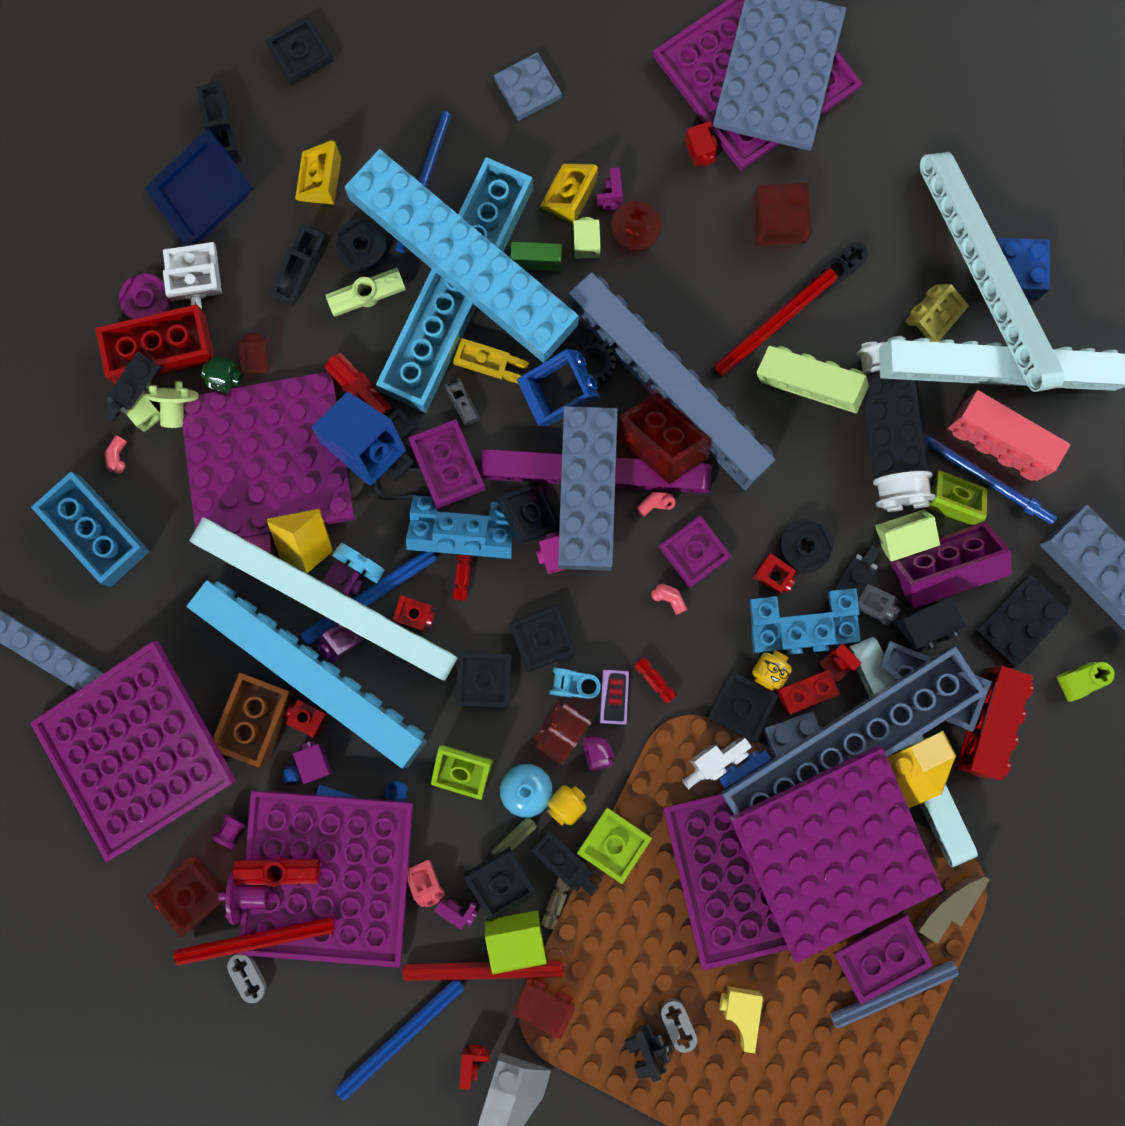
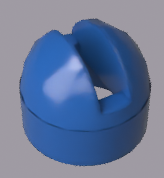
[282,764,303,785]
[385,781,408,801]

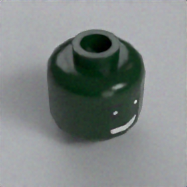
[201,356,243,393]

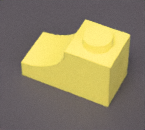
[720,986,763,1053]

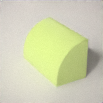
[875,509,940,562]

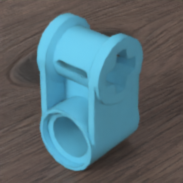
[549,668,601,699]

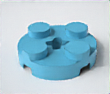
[332,543,385,584]

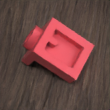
[407,860,446,907]

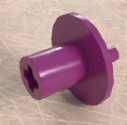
[218,870,270,925]

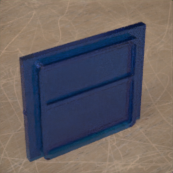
[145,128,253,246]

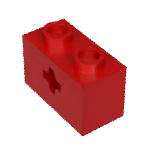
[775,670,840,715]

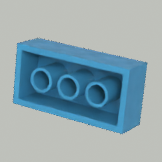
[31,472,150,587]

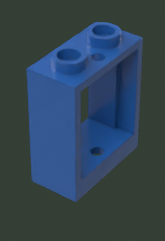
[516,349,599,426]

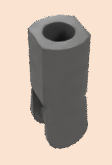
[444,378,480,426]

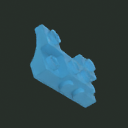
[406,495,514,559]
[749,588,861,655]

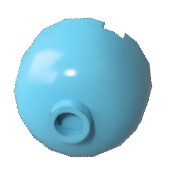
[500,764,552,817]

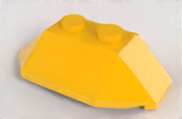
[887,731,956,808]

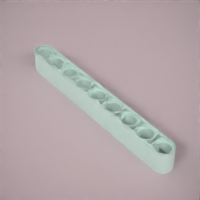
[848,636,978,868]

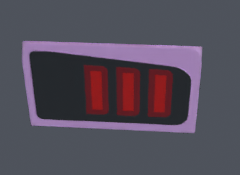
[600,670,629,724]

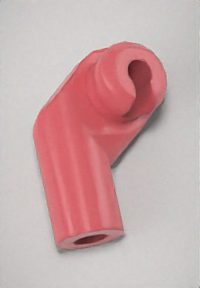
[104,435,127,474]
[636,492,676,517]
[651,584,688,615]

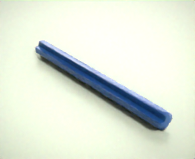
[301,551,437,644]
[335,980,464,1101]

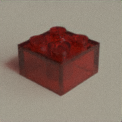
[753,183,812,245]
[146,856,226,938]

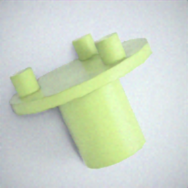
[145,381,199,428]

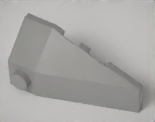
[477,1053,551,1126]

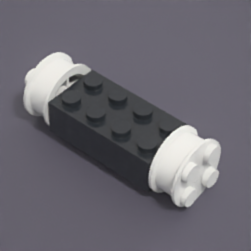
[856,336,936,512]

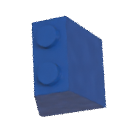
[311,392,406,486]

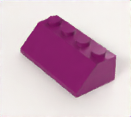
[890,522,1012,609]

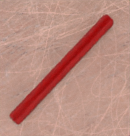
[713,268,838,376]
[173,917,335,965]
[402,960,564,981]

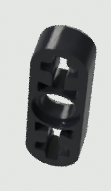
[804,242,868,300]

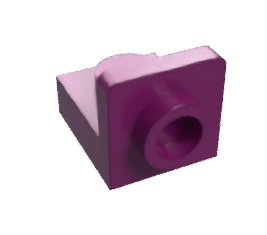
[597,167,623,211]
[322,559,364,598]
[318,624,363,665]
[434,899,479,929]

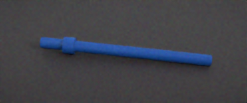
[395,111,451,253]
[926,433,1057,525]

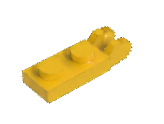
[453,338,529,384]

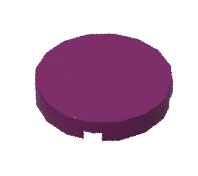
[118,273,172,320]

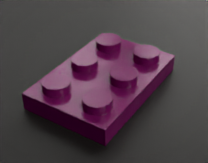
[408,419,485,509]
[833,914,933,1005]

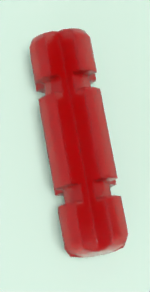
[452,554,472,601]
[634,657,677,703]

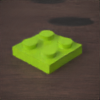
[577,808,652,884]

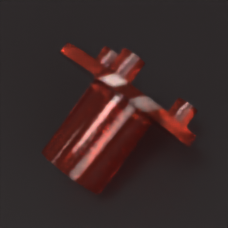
[611,201,662,251]

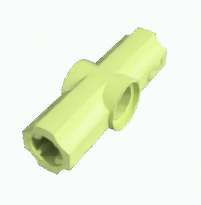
[326,268,406,317]

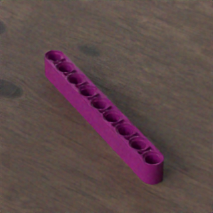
[480,450,712,493]

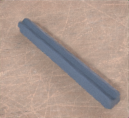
[831,961,959,1028]

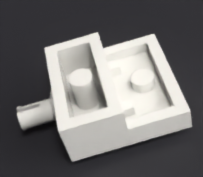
[163,242,222,309]
[682,738,751,789]

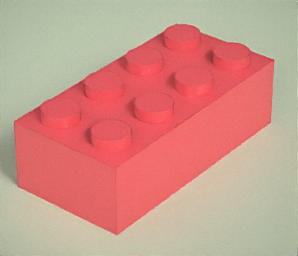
[947,390,1071,481]

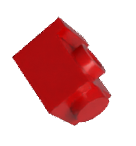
[685,121,718,167]
[752,553,796,595]
[392,595,436,632]
[284,700,330,738]

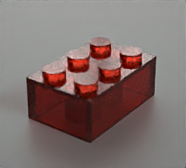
[617,392,712,485]

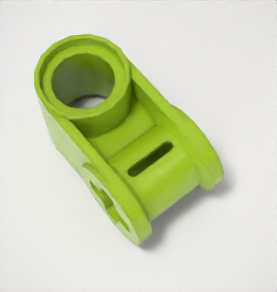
[1056,662,1115,702]

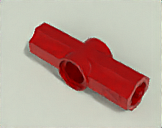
[324,353,393,417]
[233,857,320,887]

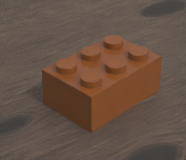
[213,673,296,768]

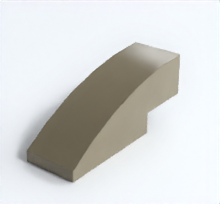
[913,874,990,944]

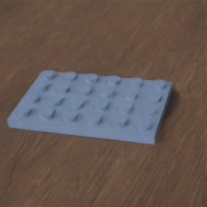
[712,0,846,151]

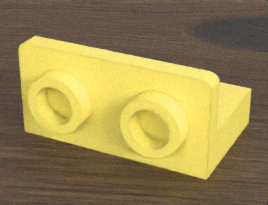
[905,284,969,342]

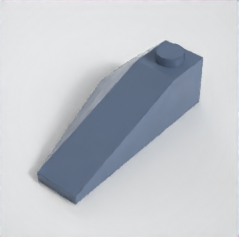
[880,641,992,732]

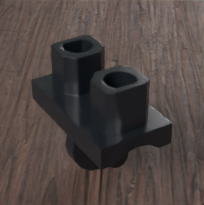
[625,1023,674,1082]

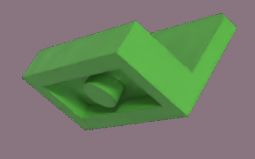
[510,242,562,272]

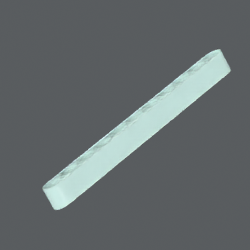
[920,152,1065,392]
[189,517,458,681]

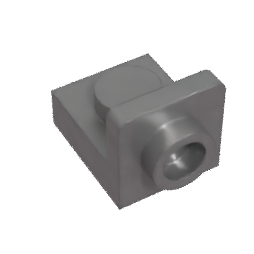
[858,584,900,626]

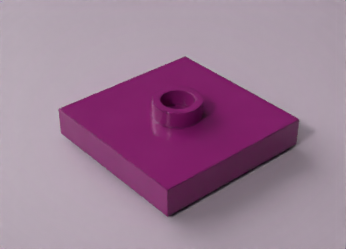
[658,515,732,588]

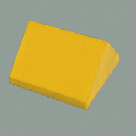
[295,140,341,205]
[540,164,598,225]
[267,509,332,573]

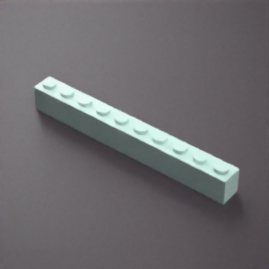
[879,337,1125,391]

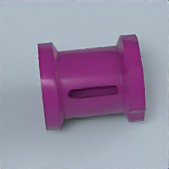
[212,814,247,849]

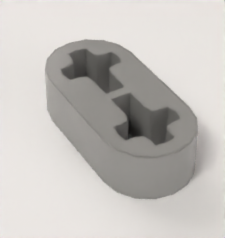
[227,953,267,1003]
[660,999,697,1053]

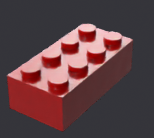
[95,304,215,384]
[955,666,1034,781]

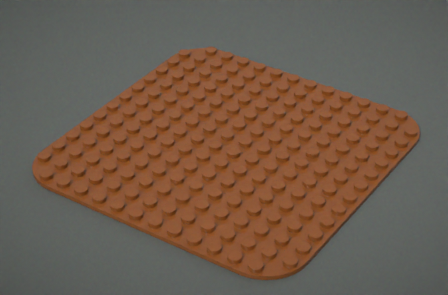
[519,715,987,1126]

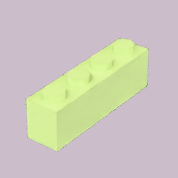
[757,346,869,414]

